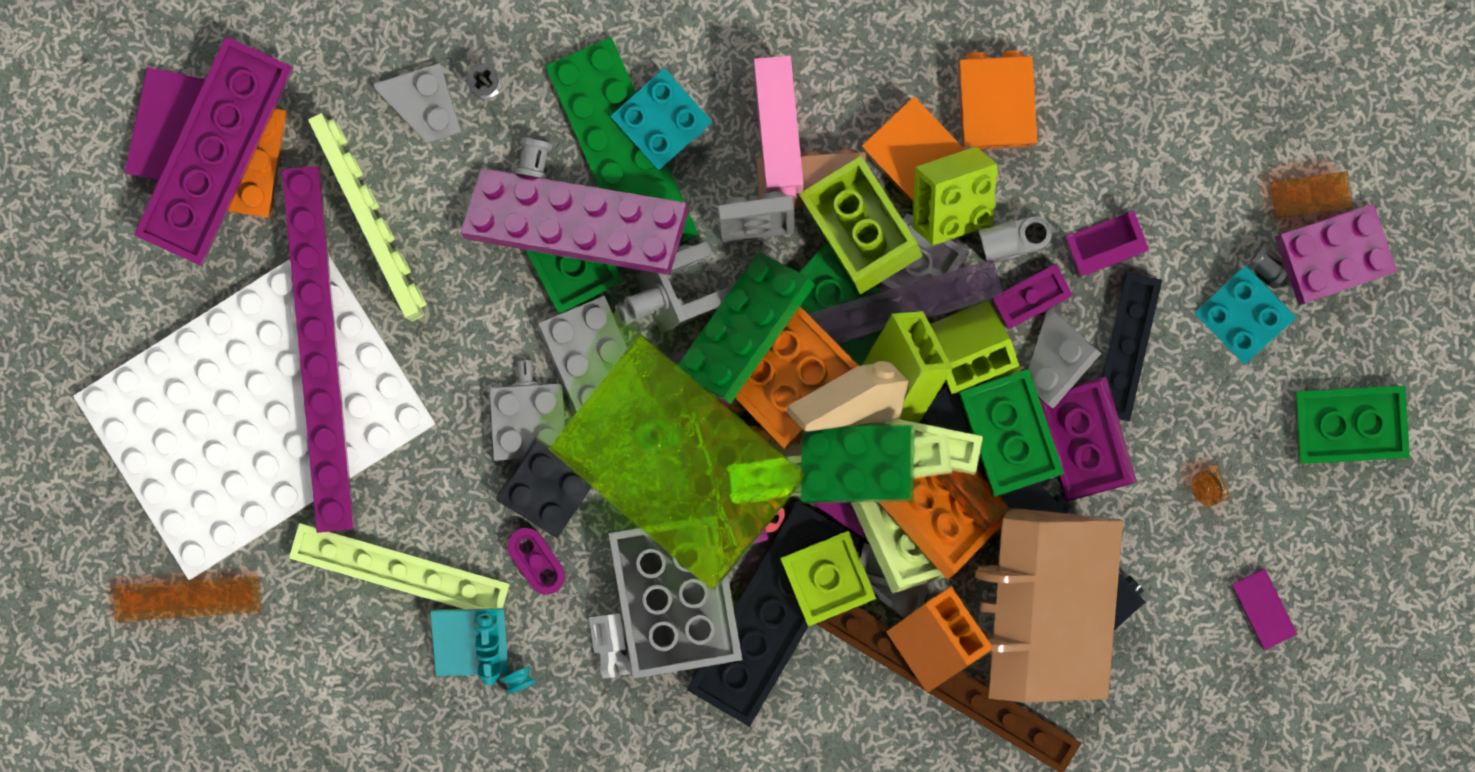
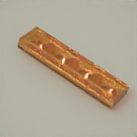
[113,576,262,622]

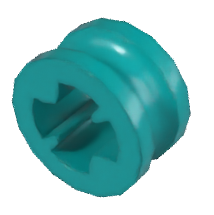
[500,666,536,695]

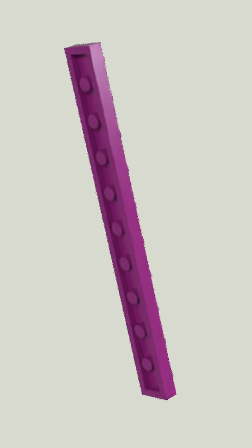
[282,166,355,533]

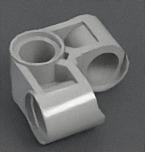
[979,216,1052,265]

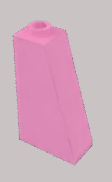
[754,56,804,198]

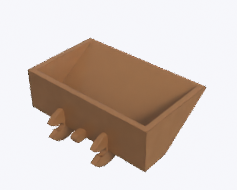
[975,508,1123,703]

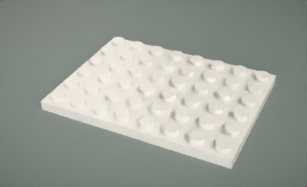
[73,254,436,580]

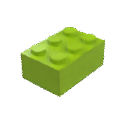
[799,156,923,295]

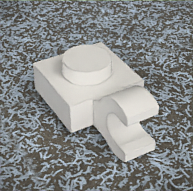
[589,613,631,678]

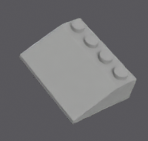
[609,515,742,679]

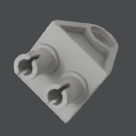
[615,241,730,334]

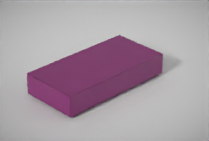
[1231,569,1297,650]

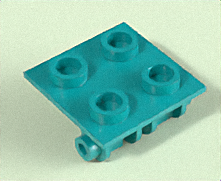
[610,68,712,170]
[1194,265,1297,365]
[431,608,509,685]

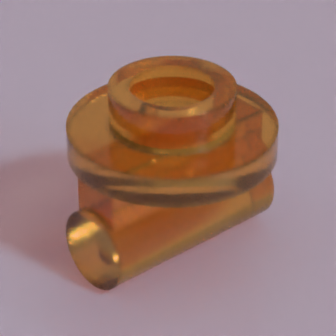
[1191,464,1231,507]

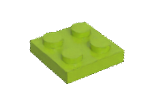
[780,531,876,627]

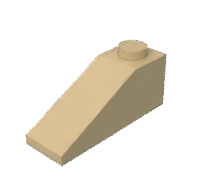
[787,361,908,431]

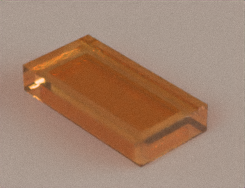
[936,470,1010,532]

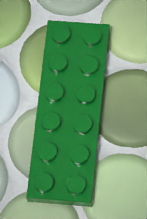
[545,37,699,244]

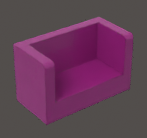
[1062,210,1149,278]

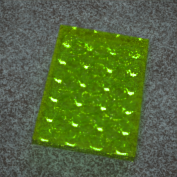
[548,335,806,590]

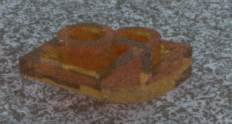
[1271,171,1353,218]

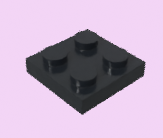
[496,438,598,538]

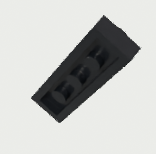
[1101,272,1162,422]

